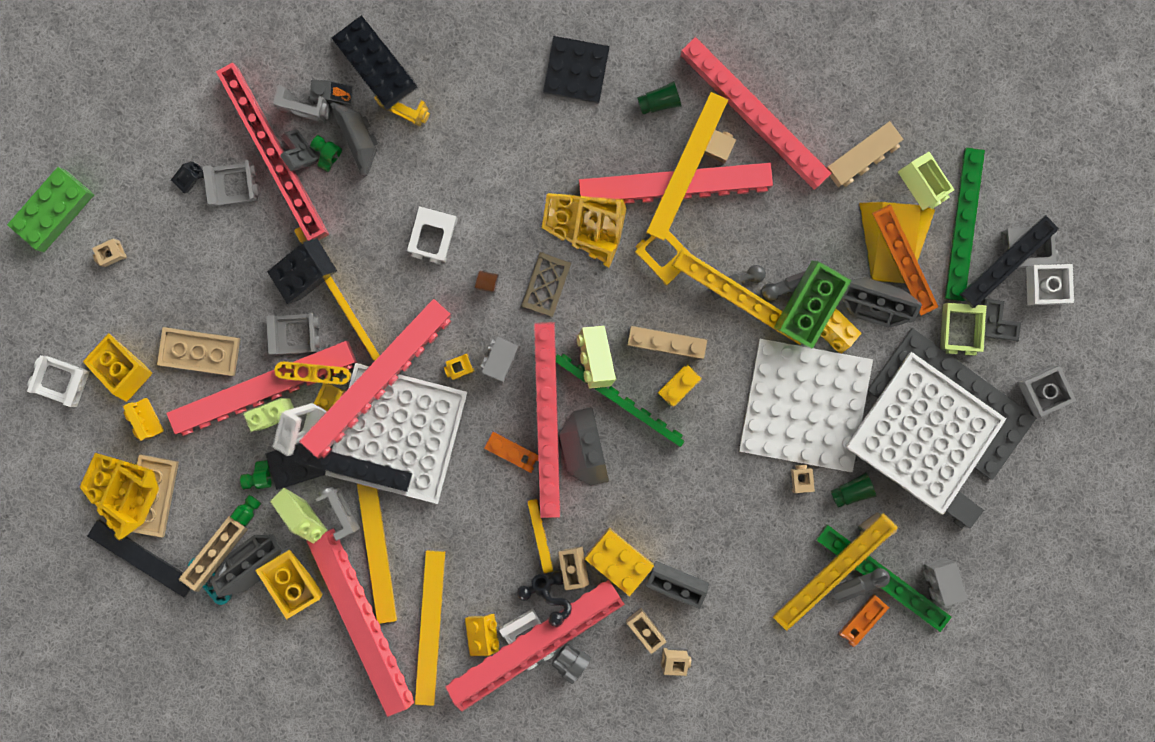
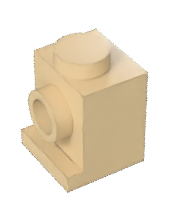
[92,239,127,267]
[791,464,815,493]
[661,648,691,676]

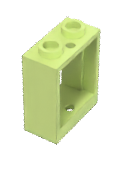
[898,152,954,210]
[940,303,986,356]
[244,398,294,432]
[270,488,327,544]

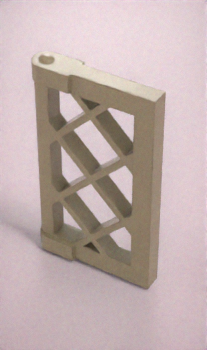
[521,252,571,317]

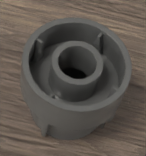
[552,643,591,684]

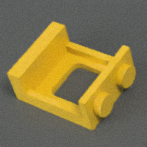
[374,96,430,126]
[635,231,691,286]
[657,365,702,407]

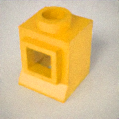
[444,353,475,380]

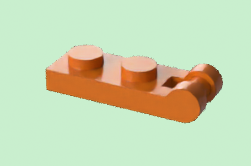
[484,431,539,473]
[838,594,889,647]

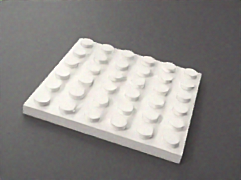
[739,339,873,472]
[846,352,1006,515]
[325,363,468,504]

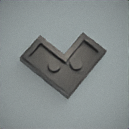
[280,129,319,171]
[983,299,1021,342]

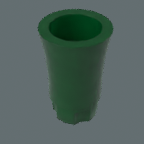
[637,81,682,115]
[831,472,877,508]

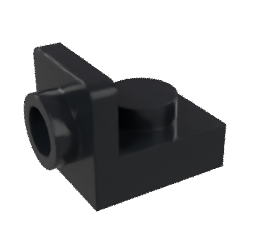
[171,161,204,194]

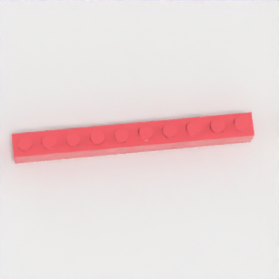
[680,37,832,190]
[216,62,329,241]
[579,163,773,204]
[299,299,451,459]
[534,322,560,518]
[166,341,357,436]
[306,528,414,717]
[445,580,625,711]

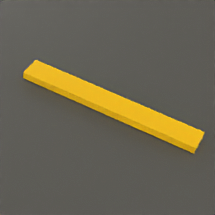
[646,92,728,241]
[294,227,380,361]
[672,249,801,345]
[357,483,397,624]
[773,513,898,631]
[415,550,446,706]

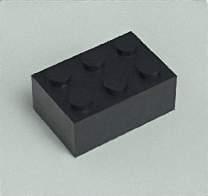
[267,238,337,304]

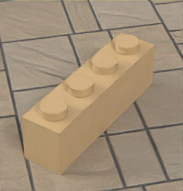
[827,121,904,188]
[627,326,707,359]
[179,516,248,592]

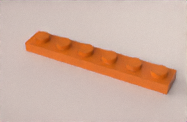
[872,204,938,315]

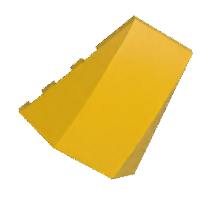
[542,193,626,268]
[859,202,935,283]
[80,453,159,540]

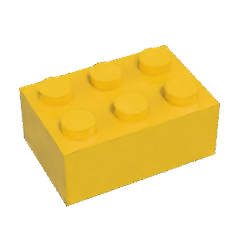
[585,528,654,596]

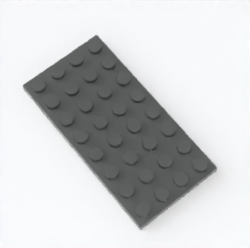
[868,328,1037,480]

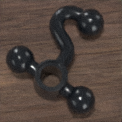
[516,570,572,627]

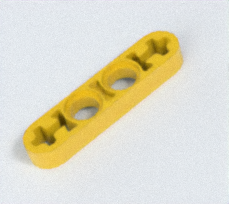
[274,362,351,385]
[528,499,554,574]

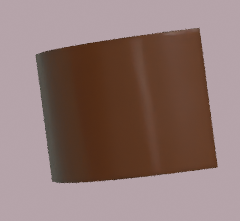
[475,271,499,293]

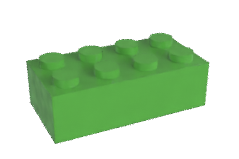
[7,167,94,252]
[774,260,851,349]

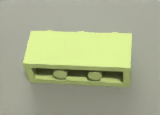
[577,326,616,389]

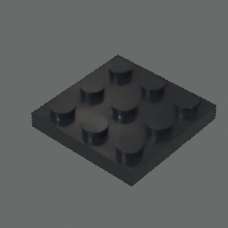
[543,36,610,103]

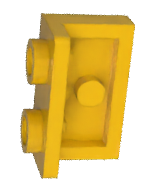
[820,309,861,354]
[314,383,346,411]
[123,398,164,441]
[465,614,499,656]

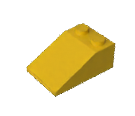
[83,333,153,402]
[255,549,323,620]

